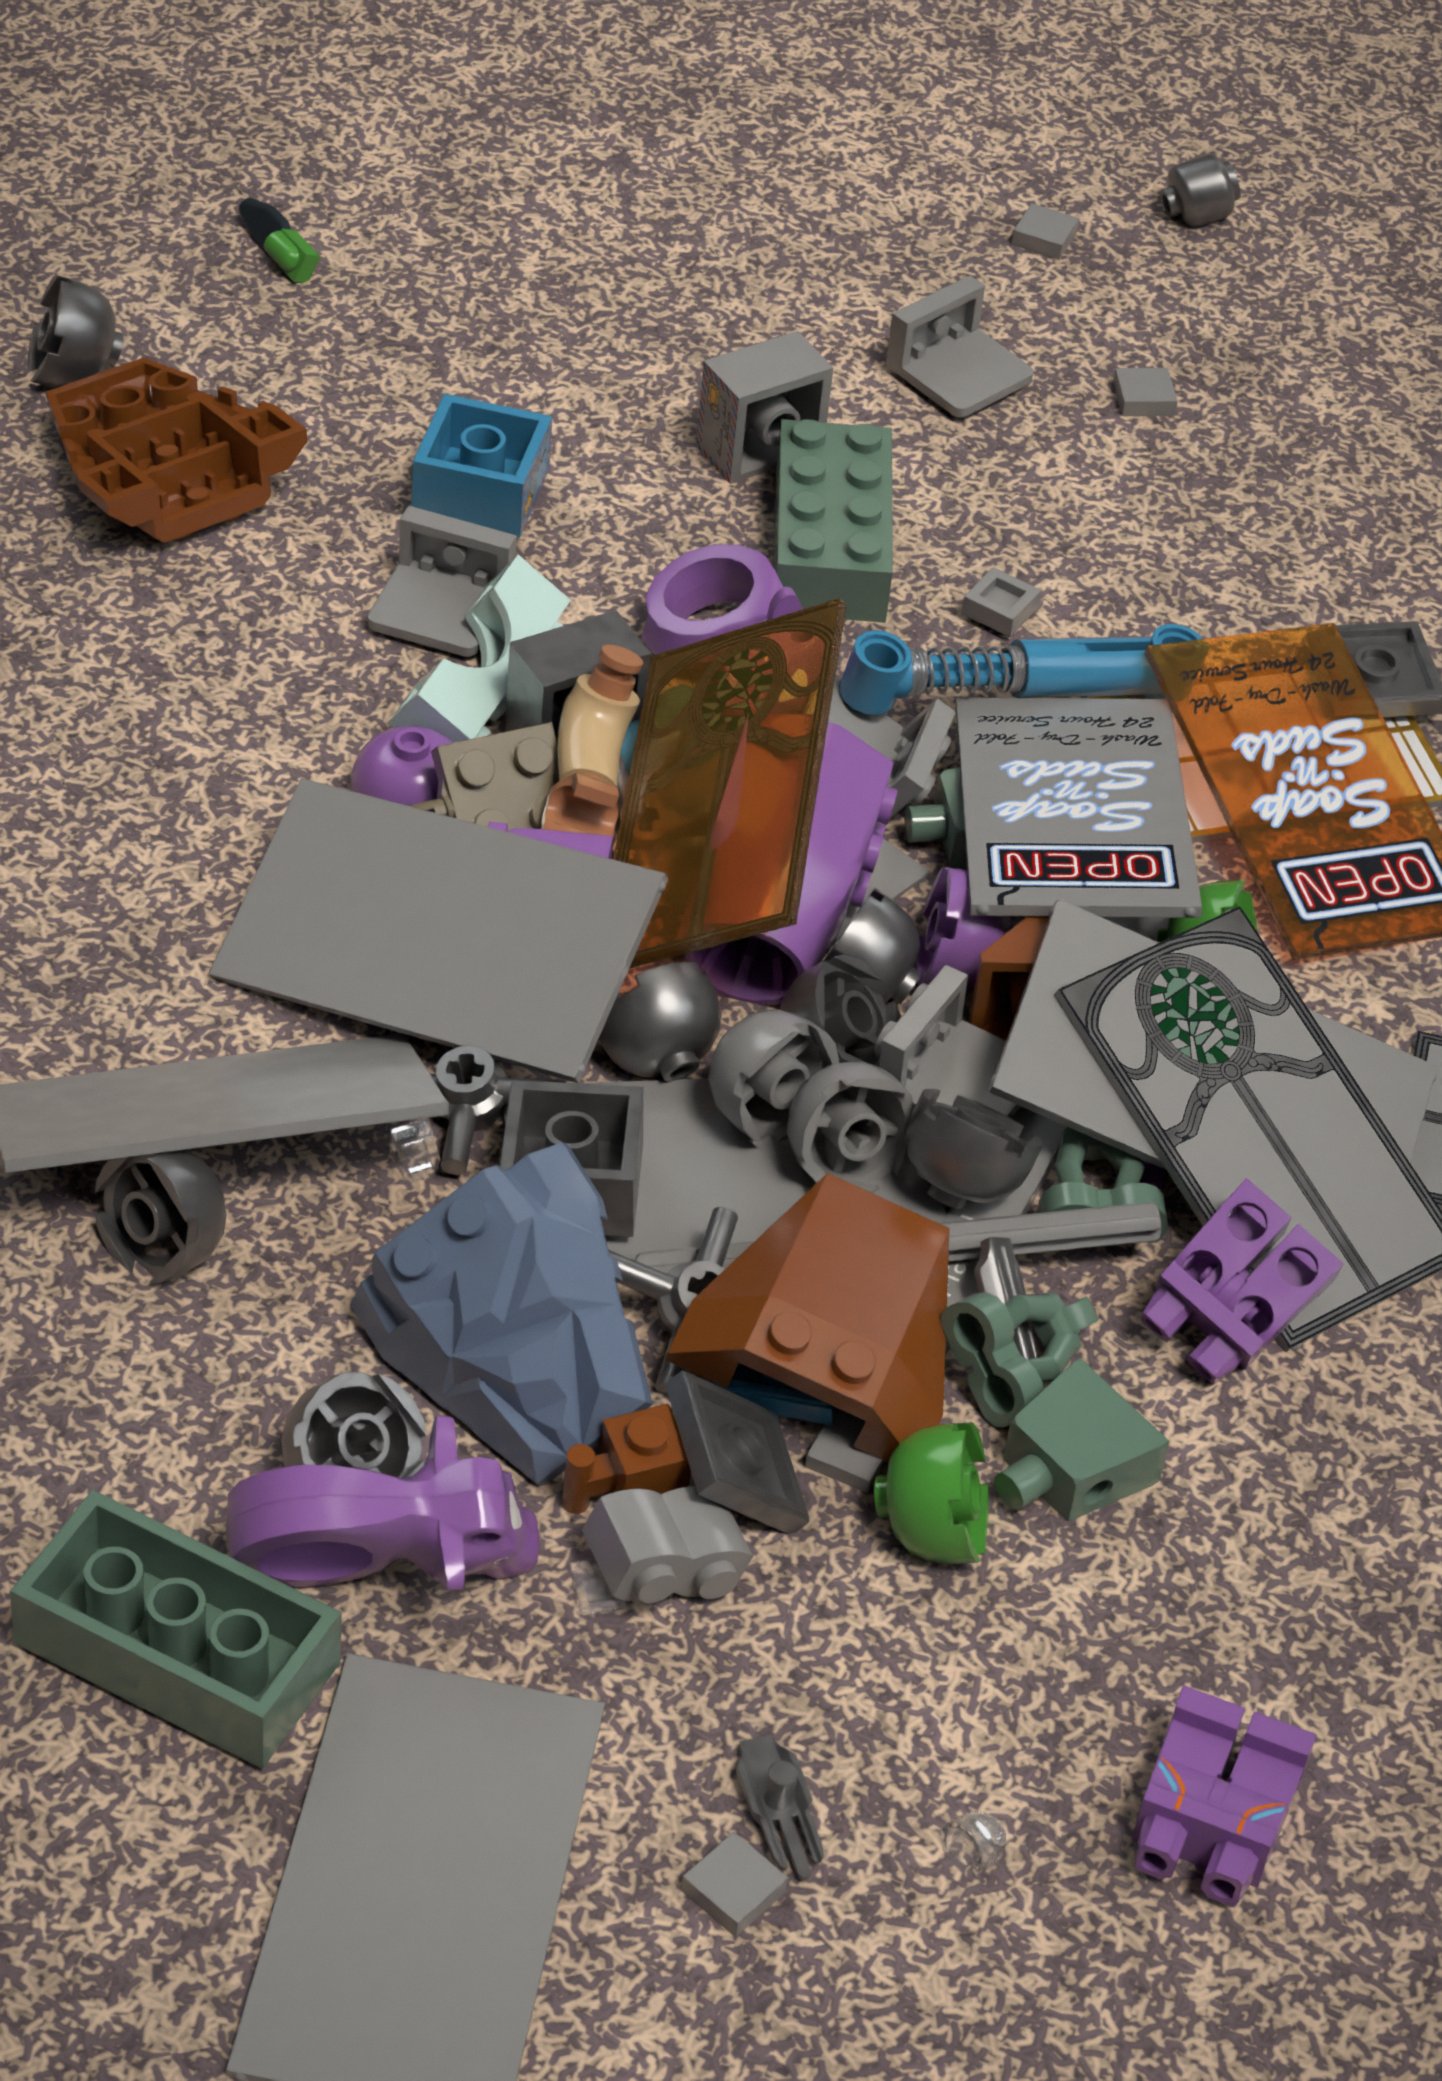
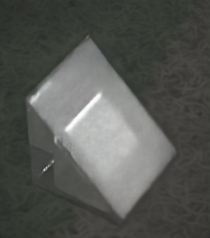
[390,1118,444,1185]
[570,1559,627,1615]

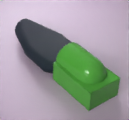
[239,198,320,283]

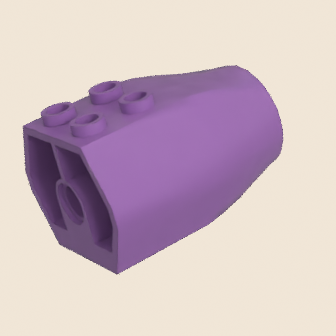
[679,718,898,1006]

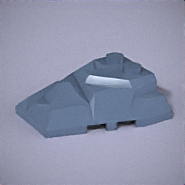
[350,1142,653,1486]

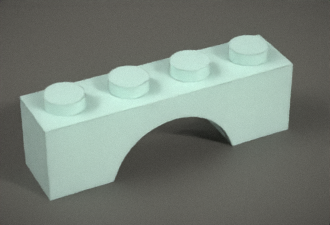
[388,555,571,743]

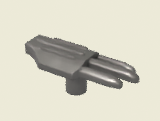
[974,1237,1039,1359]
[736,1735,824,1880]

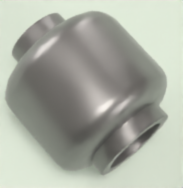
[1161,154,1241,228]

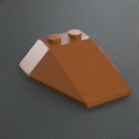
[665,1173,949,1463]

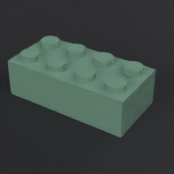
[773,419,893,623]
[10,1489,342,1769]

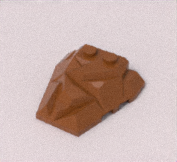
[46,357,308,543]

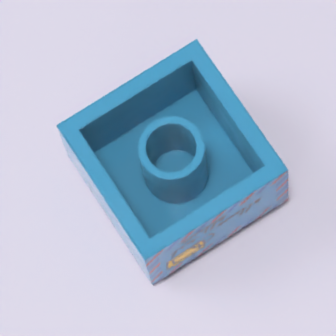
[411,393,553,538]

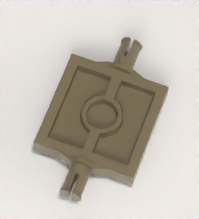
[406,722,559,830]

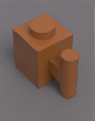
[561,1403,691,1514]

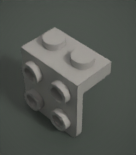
[886,275,1034,417]
[368,506,517,657]
[805,677,956,819]
[874,965,1020,1118]

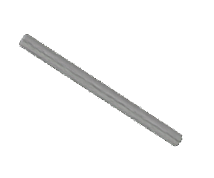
[635,1202,1161,1274]

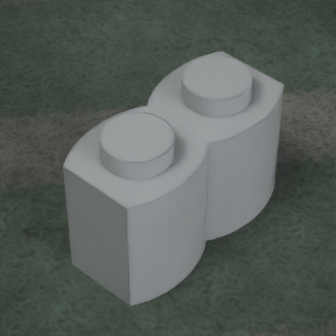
[582,1486,753,1603]

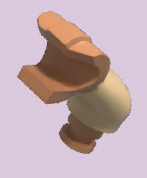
[541,644,643,836]

